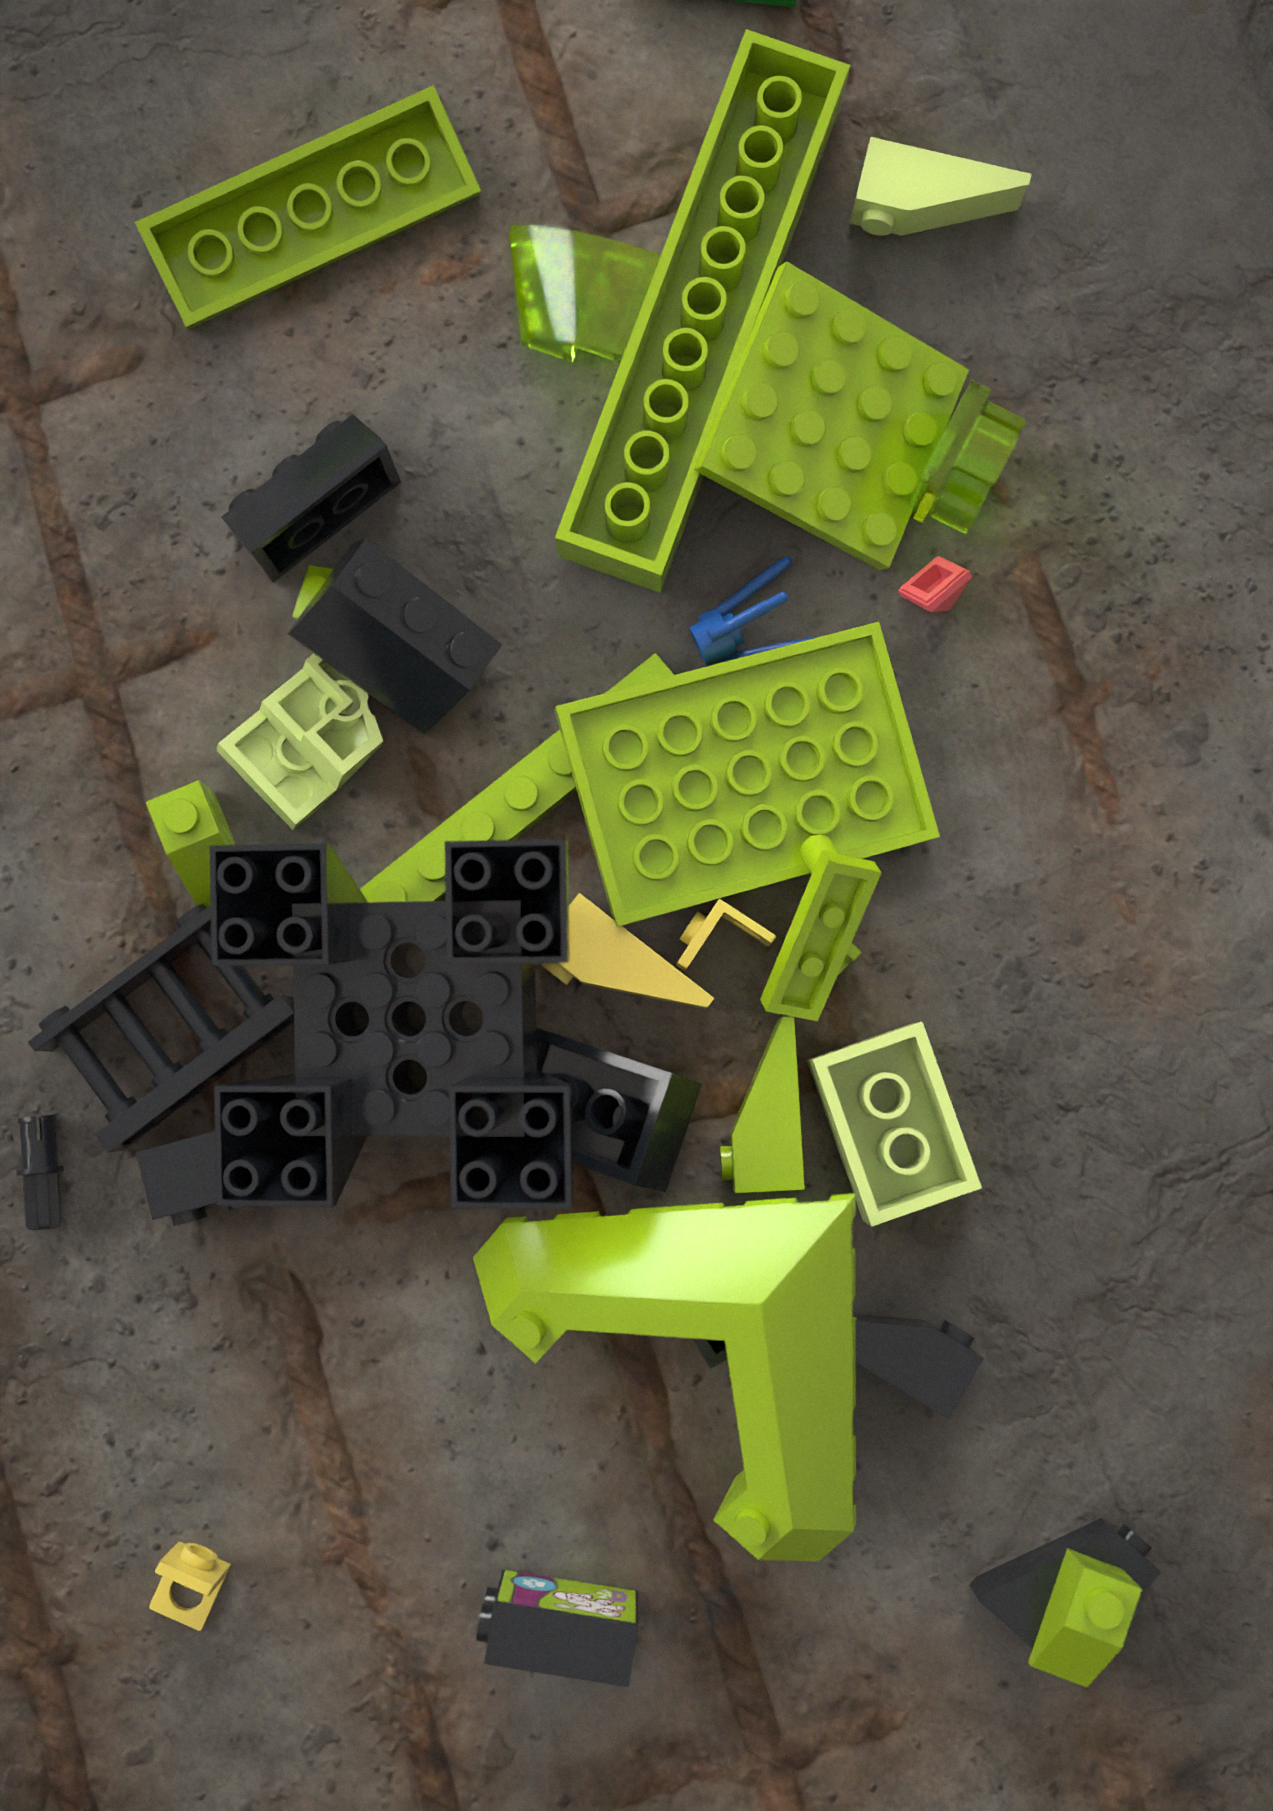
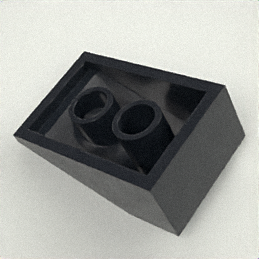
[536,1027,702,1193]

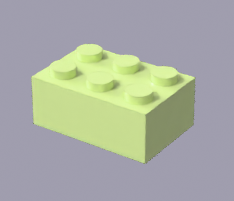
[807,1022,982,1227]

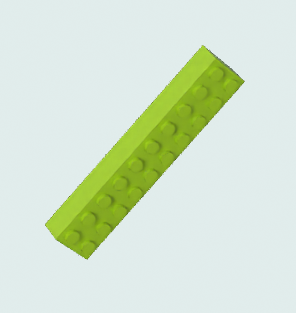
[555,29,850,593]

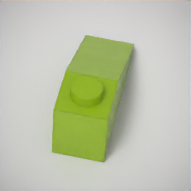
[720,1016,805,1193]

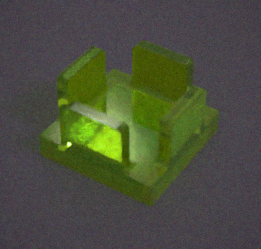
[907,379,1026,534]

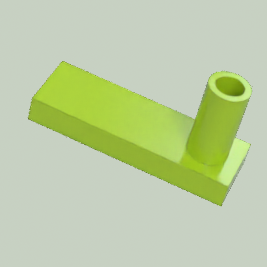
[760,835,882,1021]

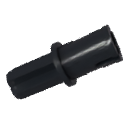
[16,1115,64,1231]

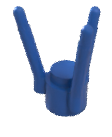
[689,556,814,666]

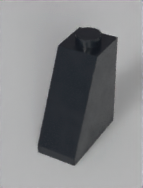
[969,1518,1161,1682]

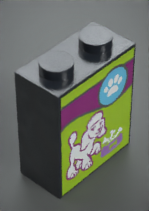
[476,1570,638,1687]

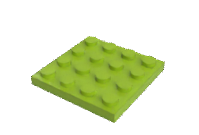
[694,261,969,570]

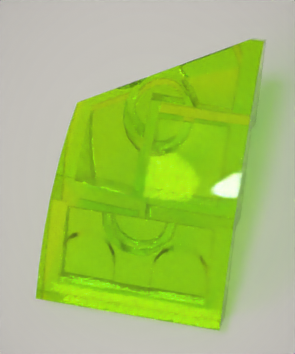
[509,225,660,363]

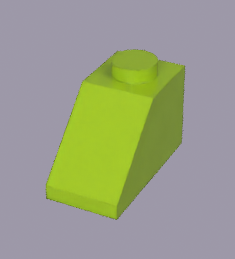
[146,780,236,908]
[1028,1548,1142,1687]

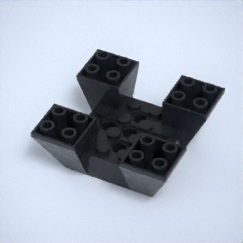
[209,839,574,1209]

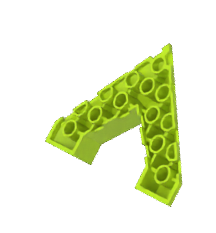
[473,1194,856,1562]

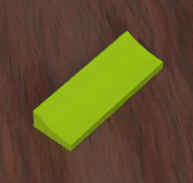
[134,85,481,330]

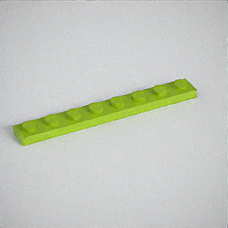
[360,653,674,902]

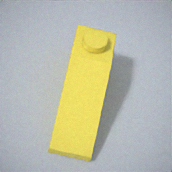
[540,893,714,1009]

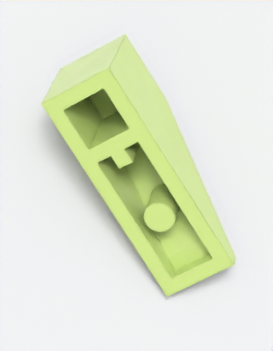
[849,137,1032,236]

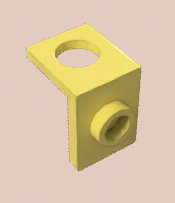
[676,899,776,972]
[149,1541,231,1631]

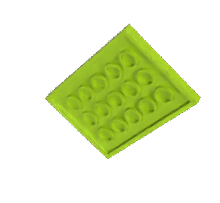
[554,622,940,927]

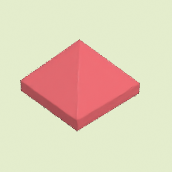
[898,556,972,612]

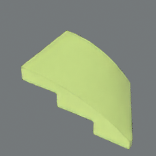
[217,654,383,831]

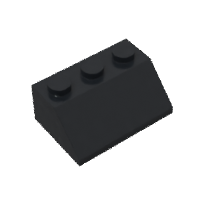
[221,414,401,583]
[287,538,502,735]

